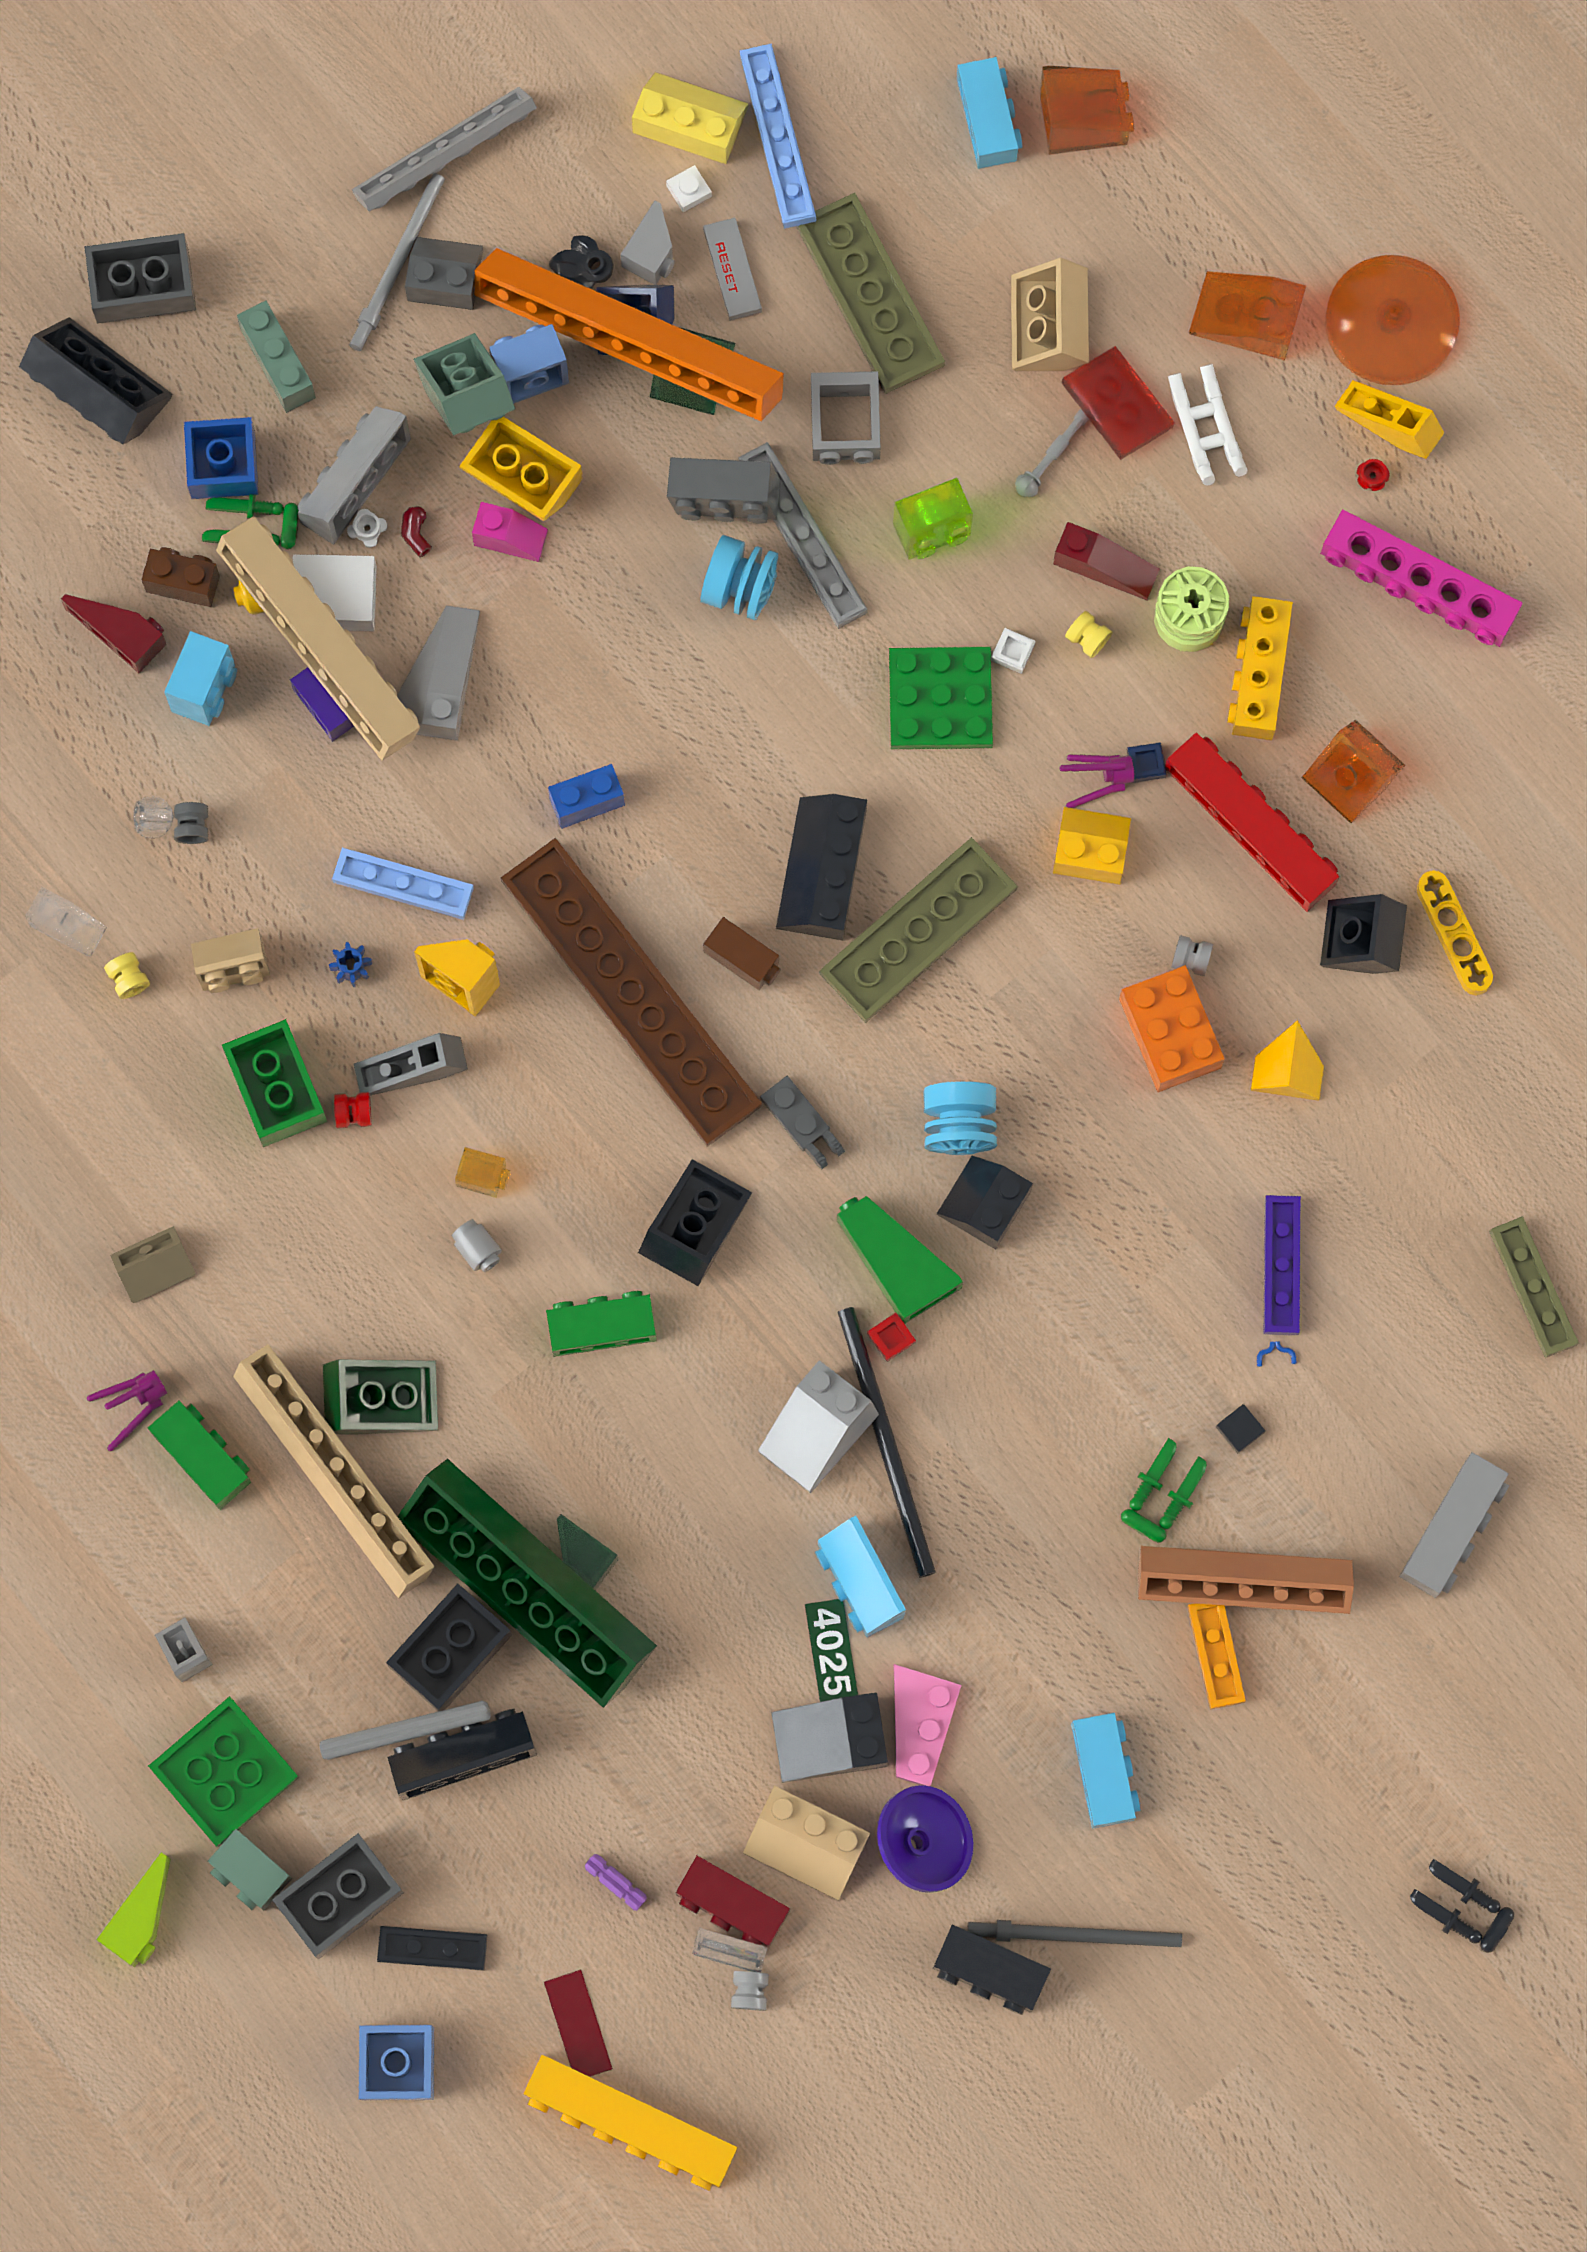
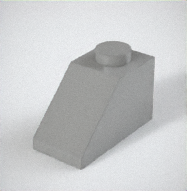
[621,201,675,285]

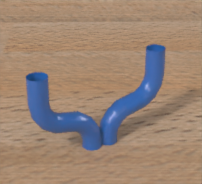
[1257,1341,1297,1367]

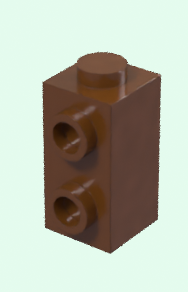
[703,917,781,991]

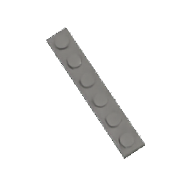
[352,87,536,211]

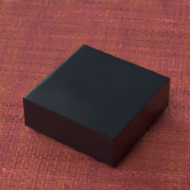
[1216,1404,1266,1454]

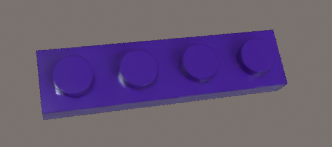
[1263,1195,1301,1335]

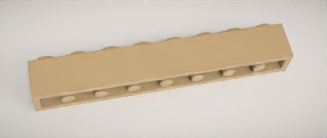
[216,516,420,761]
[233,1344,434,1599]

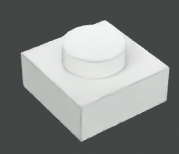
[666,165,712,213]

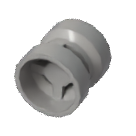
[1171,935,1213,976]
[731,1971,769,2011]

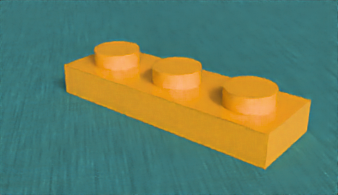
[1187,1603,1246,1710]

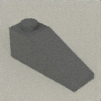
[354,1033,468,1096]

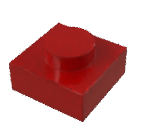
[867,1312,916,1362]

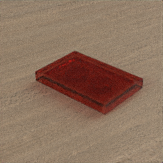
[1061,346,1175,460]

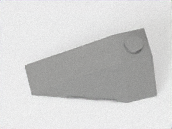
[397,606,480,741]

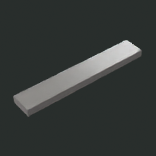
[738,442,868,629]

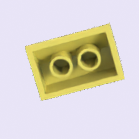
[632,72,749,164]

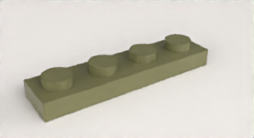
[1489,1216,1579,1358]

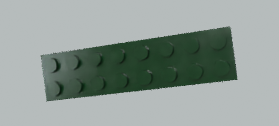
[397,1458,657,1708]

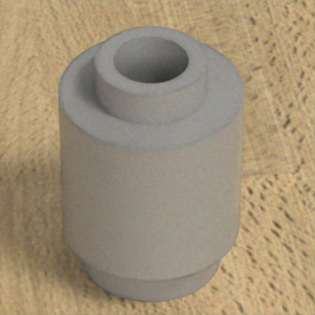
[452,1219,502,1272]

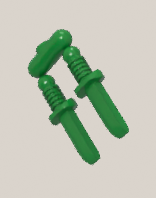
[202,494,299,549]
[1121,1438,1207,1543]

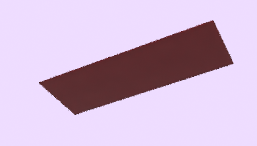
[544,1970,613,2077]

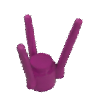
[1059,754,1134,808]
[87,1370,168,1451]

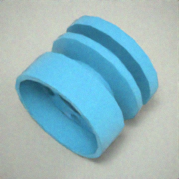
[700,535,778,620]
[923,1082,997,1155]

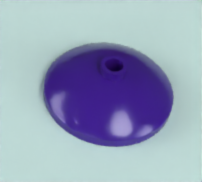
[877,1785,974,1893]

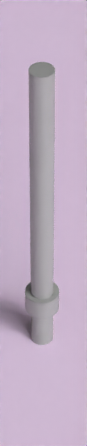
[349,173,445,351]

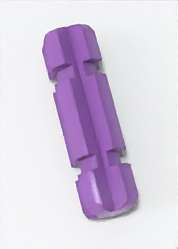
[585,1854,647,1910]

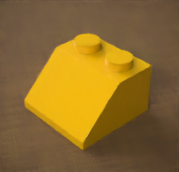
[1053,807,1131,885]

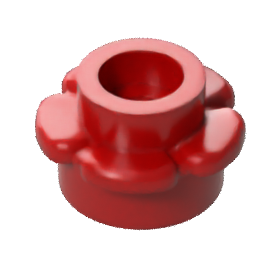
[1356,459,1390,491]

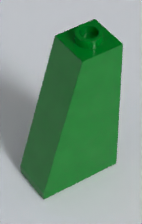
[837,1196,963,1324]

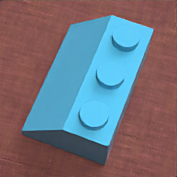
[815,1516,906,1638]

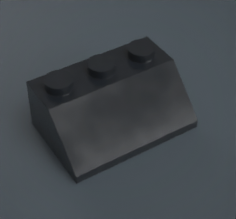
[933,1925,1051,2015]

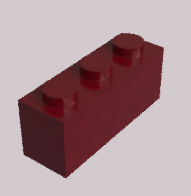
[676,1855,790,1948]

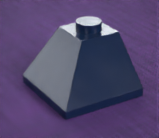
[596,285,675,355]

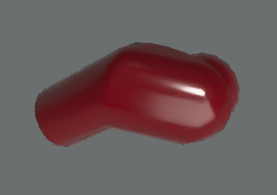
[401,506,432,558]

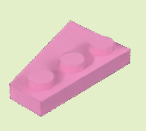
[894,1664,961,1786]

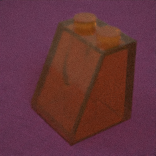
[1039,66,1134,155]

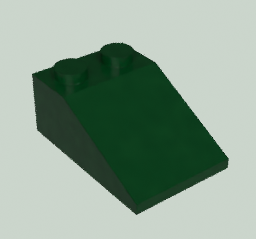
[323,1359,438,1435]

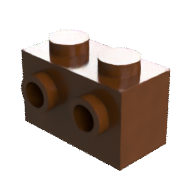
[141,547,220,608]

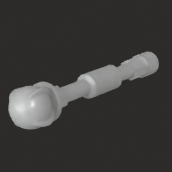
[1015,409,1090,497]

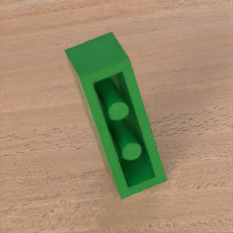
[546,1291,657,1357]
[147,1400,251,1510]

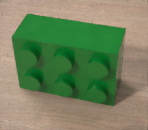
[222,1019,327,1147]

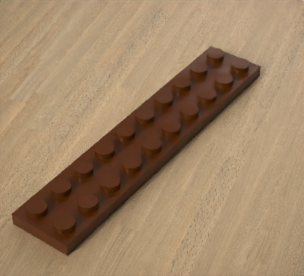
[501,838,762,1147]

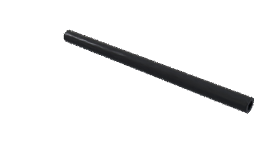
[837,1307,936,1578]

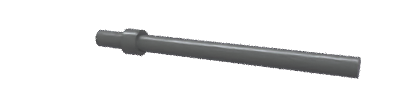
[967,1920,1182,1947]

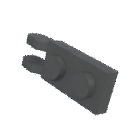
[760,1075,845,1170]

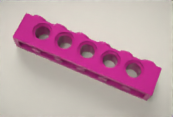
[1320,509,1523,647]

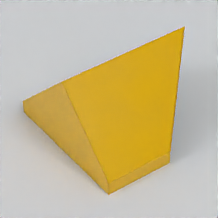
[1251,1020,1324,1101]

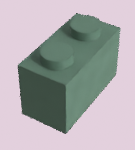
[207,1829,292,1911]

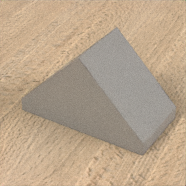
[155,1618,213,1682]

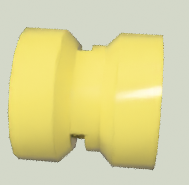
[1065,611,1113,658]
[104,952,150,999]

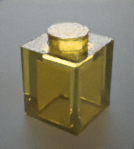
[455,1147,510,1198]

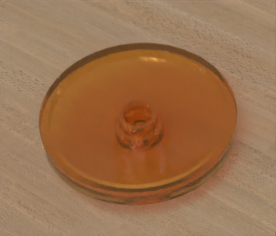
[1325,255,1460,385]

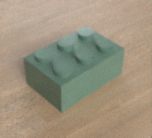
[414,333,515,436]

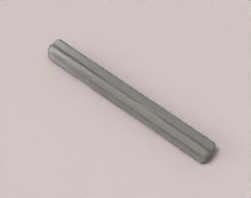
[320,1701,491,1760]

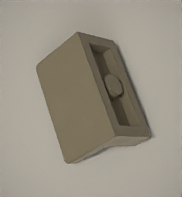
[110,1226,195,1303]

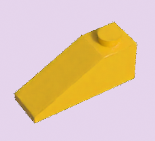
[1335,380,1444,459]

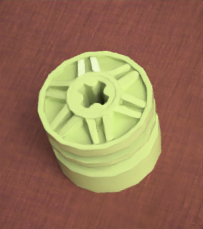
[1154,566,1229,652]

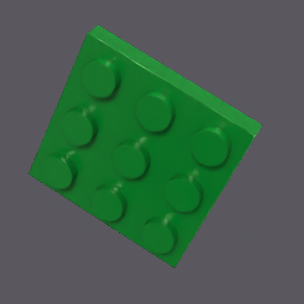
[889,647,993,750]
[148,1696,299,1848]

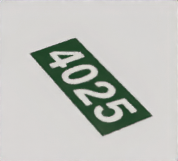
[805,1599,858,1702]

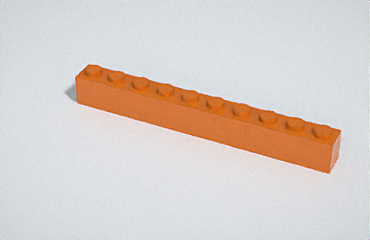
[474,248,784,422]

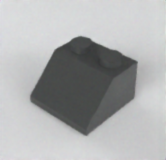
[405,237,483,310]

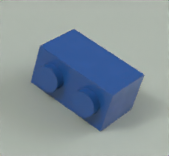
[548,764,625,829]

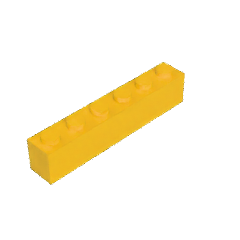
[523,2055,738,2191]

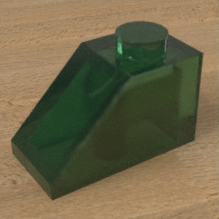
[557,1514,619,1591]

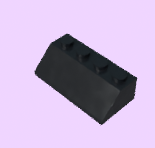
[19,317,173,444]
[776,794,867,941]
[387,1708,537,1801]

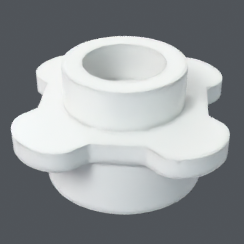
[347,509,387,548]

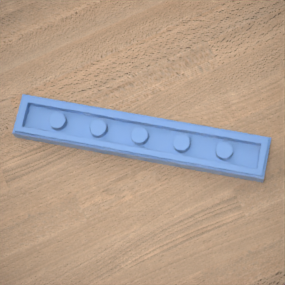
[739,43,816,229]

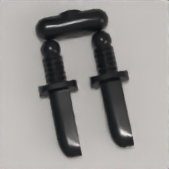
[1410,1859,1514,1953]

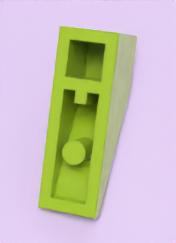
[96,1852,171,1967]

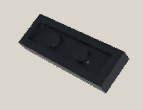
[377,1926,488,1971]

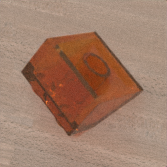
[1301,720,1405,823]

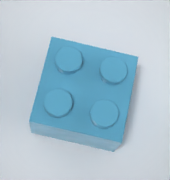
[164,631,237,726]

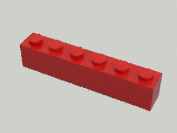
[1165,732,1340,912]

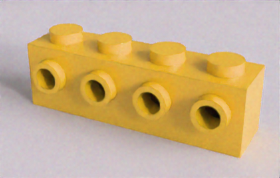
[1227,596,1293,741]

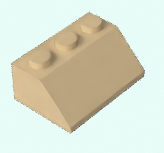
[1011,257,1089,371]
[743,1785,871,1901]

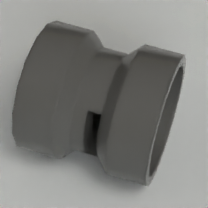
[174,802,208,844]

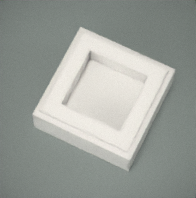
[991,628,1036,674]

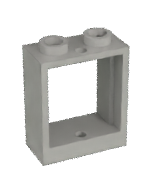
[811,371,881,465]

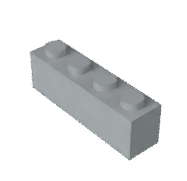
[1399,1452,1509,1598]

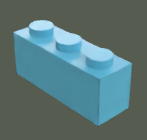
[957,57,1023,169]
[1071,1713,1140,1829]

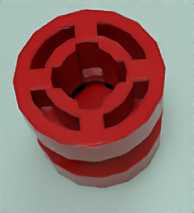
[334,1092,372,1129]

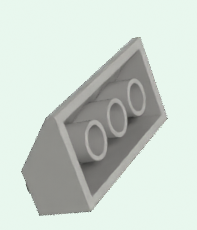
[298,406,411,545]

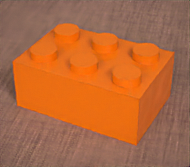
[1119,965,1225,1092]

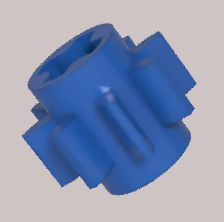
[329,942,373,987]

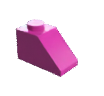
[472,502,548,562]

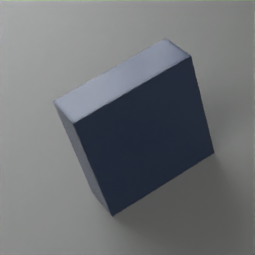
[1127,742,1167,783]

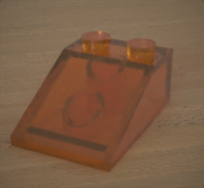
[1189,271,1306,361]

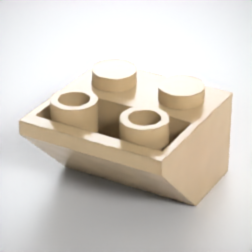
[191,928,270,993]

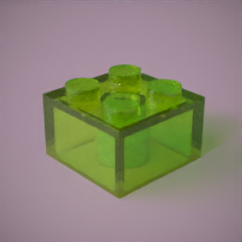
[893,478,973,560]

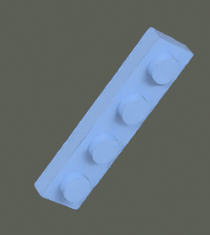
[332,847,474,920]

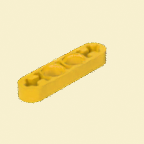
[1417,870,1493,996]

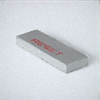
[703,218,762,321]

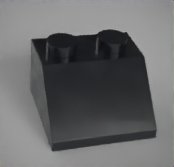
[1320,894,1407,974]
[936,1155,1033,1250]

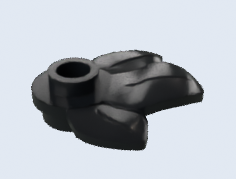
[549,235,614,289]

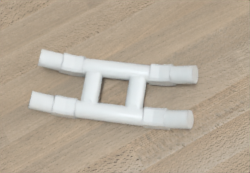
[1168,364,1248,486]

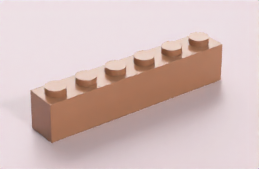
[1138,1546,1354,1614]

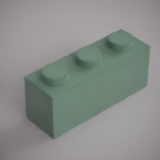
[237,300,316,413]

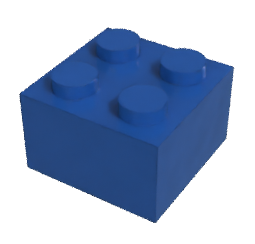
[184,417,259,499]

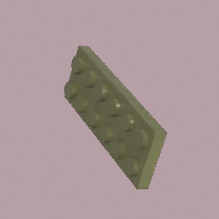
[796,193,945,394]
[819,837,1018,1023]

